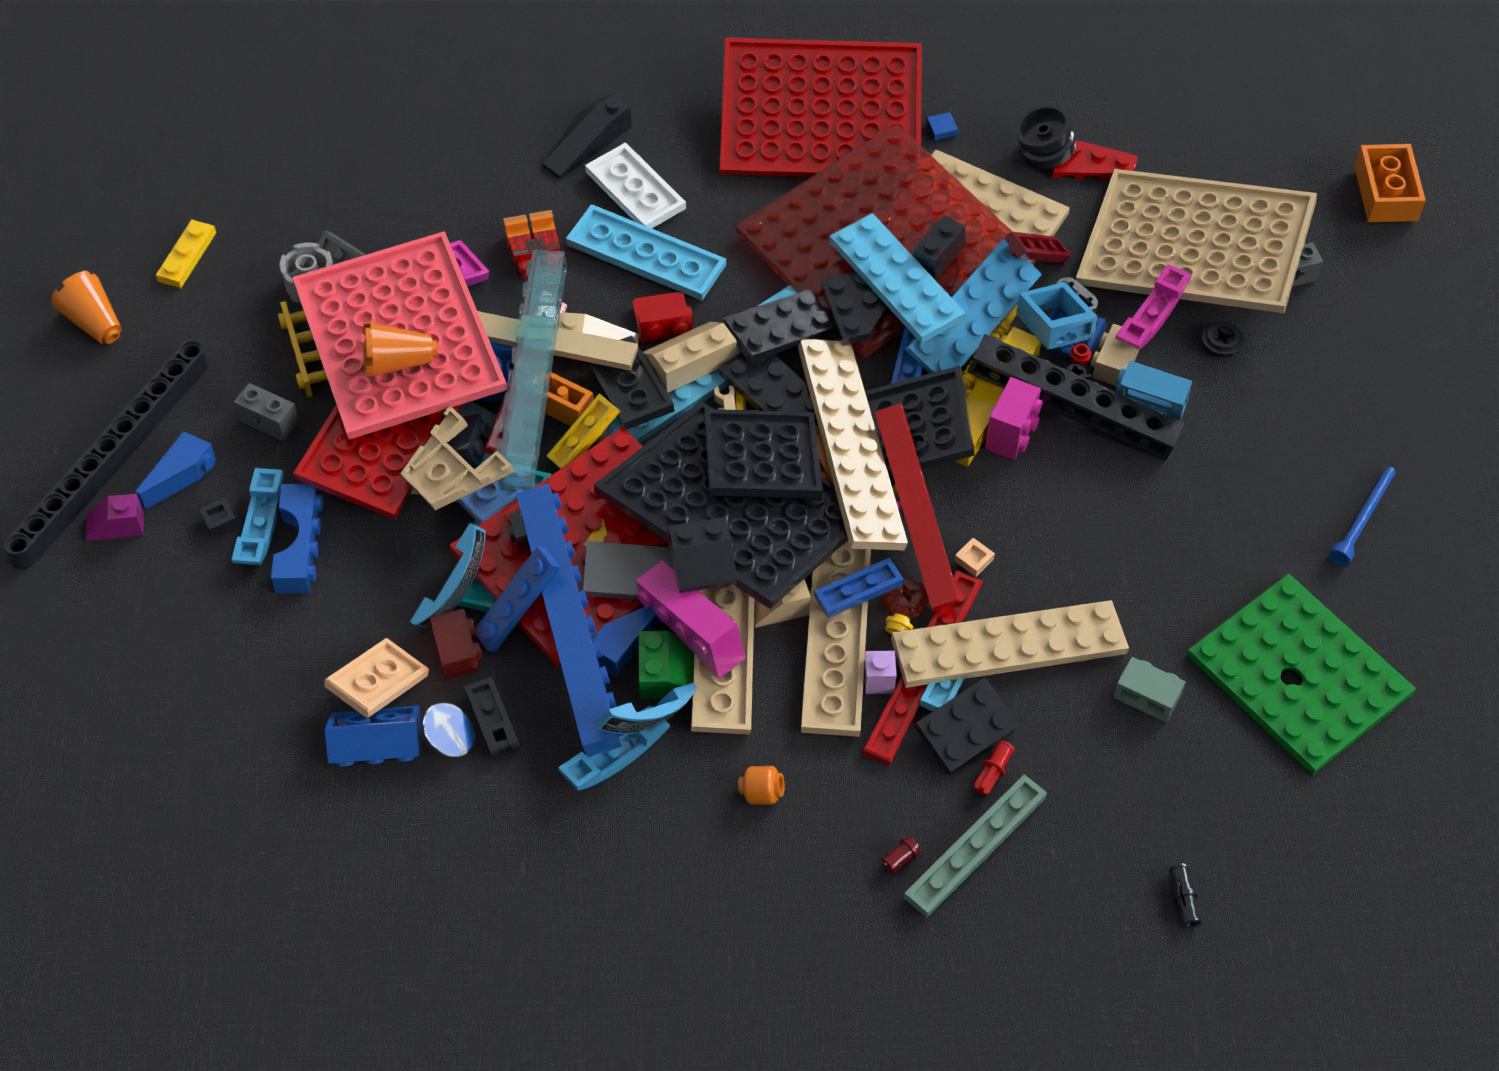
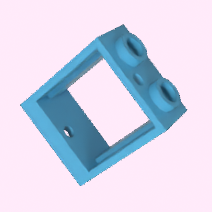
[1016,282,1098,350]
[1115,360,1192,421]

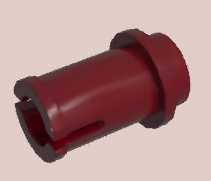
[881,837,921,874]

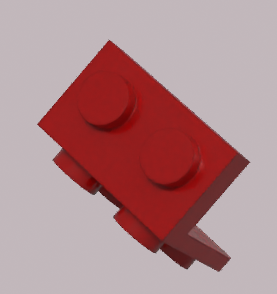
[633,292,693,343]

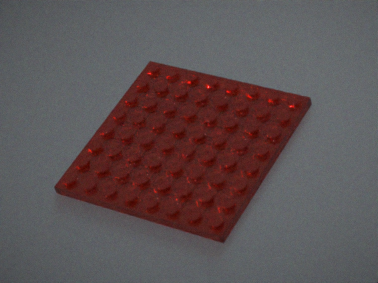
[736,123,1012,359]

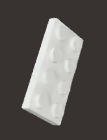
[585,143,686,229]

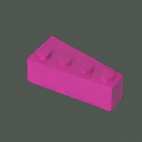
[636,561,745,679]

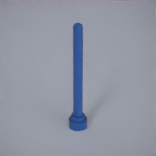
[1329,467,1395,567]

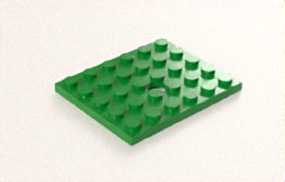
[1187,574,1416,775]

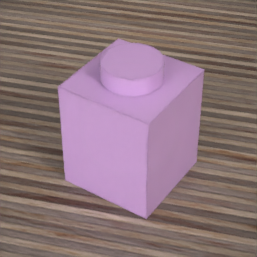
[864,651,896,694]

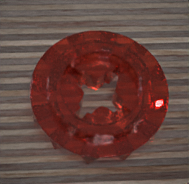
[884,577,929,618]

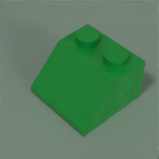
[639,631,694,699]

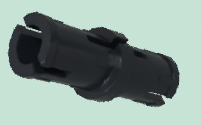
[1169,863,1202,928]

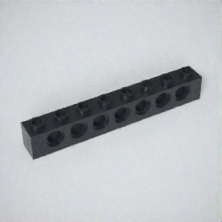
[967,334,1184,461]

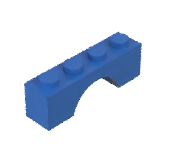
[271,484,323,593]

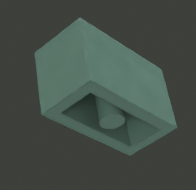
[1113,657,1185,723]

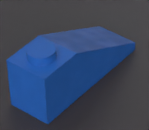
[135,431,216,509]
[592,607,662,677]

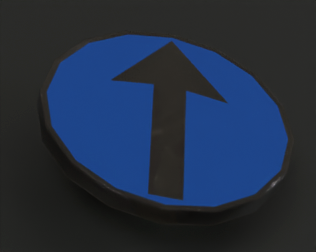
[421,703,475,758]

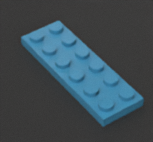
[905,239,1042,374]

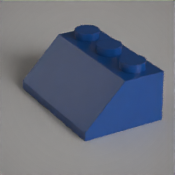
[325,706,421,766]

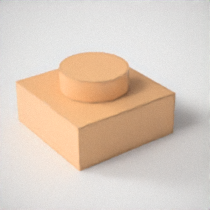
[954,538,995,577]

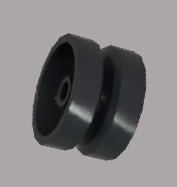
[1015,104,1077,170]

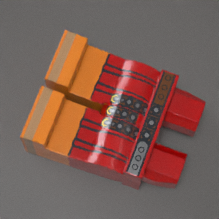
[503,210,562,280]

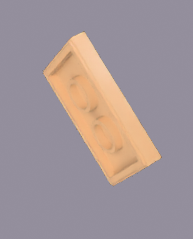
[324,638,429,718]

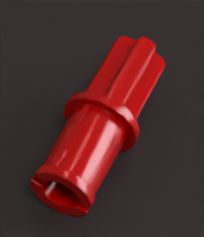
[973,740,1015,796]

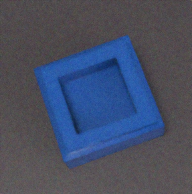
[926,112,958,141]

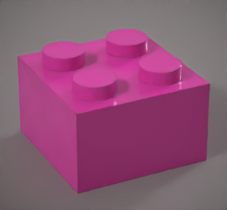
[985,377,1043,460]

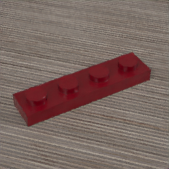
[1004,231,1071,263]

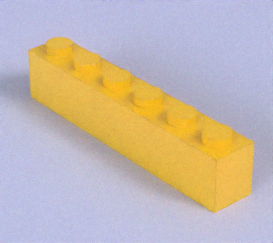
[955,327,1041,467]

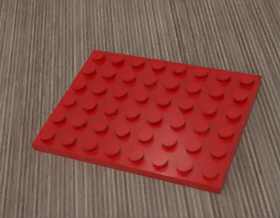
[720,38,922,180]
[450,427,668,669]

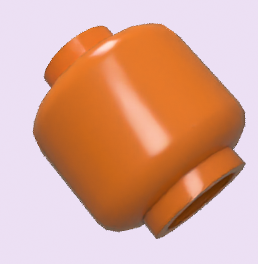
[738,766,785,805]

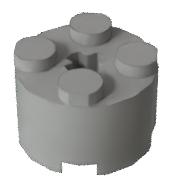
[279,242,333,303]

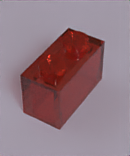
[430,609,483,680]

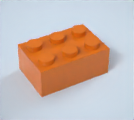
[1354,144,1426,222]

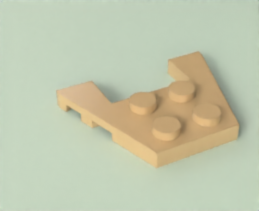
[401,406,515,510]

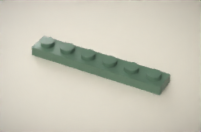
[904,774,1047,918]

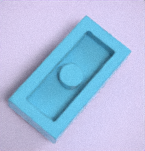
[920,677,964,711]

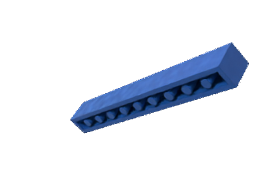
[516,484,624,757]

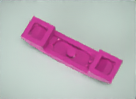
[1115,264,1191,349]

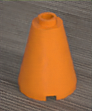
[51,271,121,344]
[363,322,438,378]

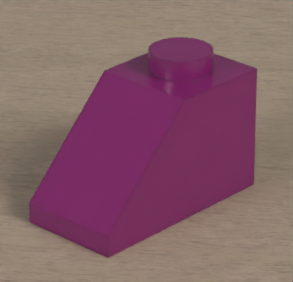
[85,494,144,541]

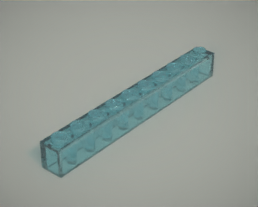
[497,250,567,491]

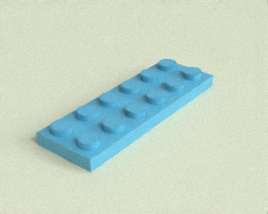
[566,204,726,301]
[830,213,966,344]

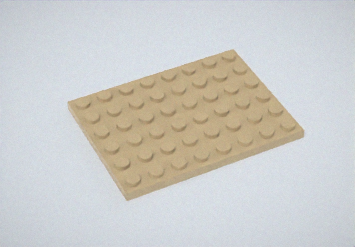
[1076,169,1317,313]

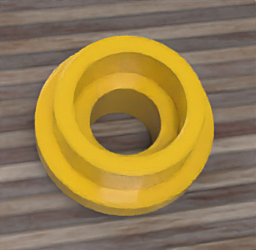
[885,614,913,634]

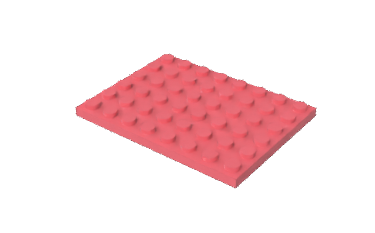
[292,231,508,440]

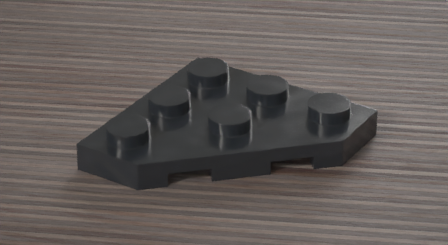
[821,272,890,346]

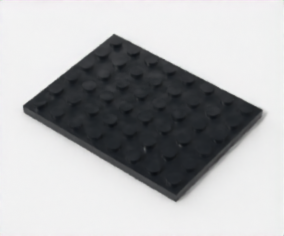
[594,401,848,609]

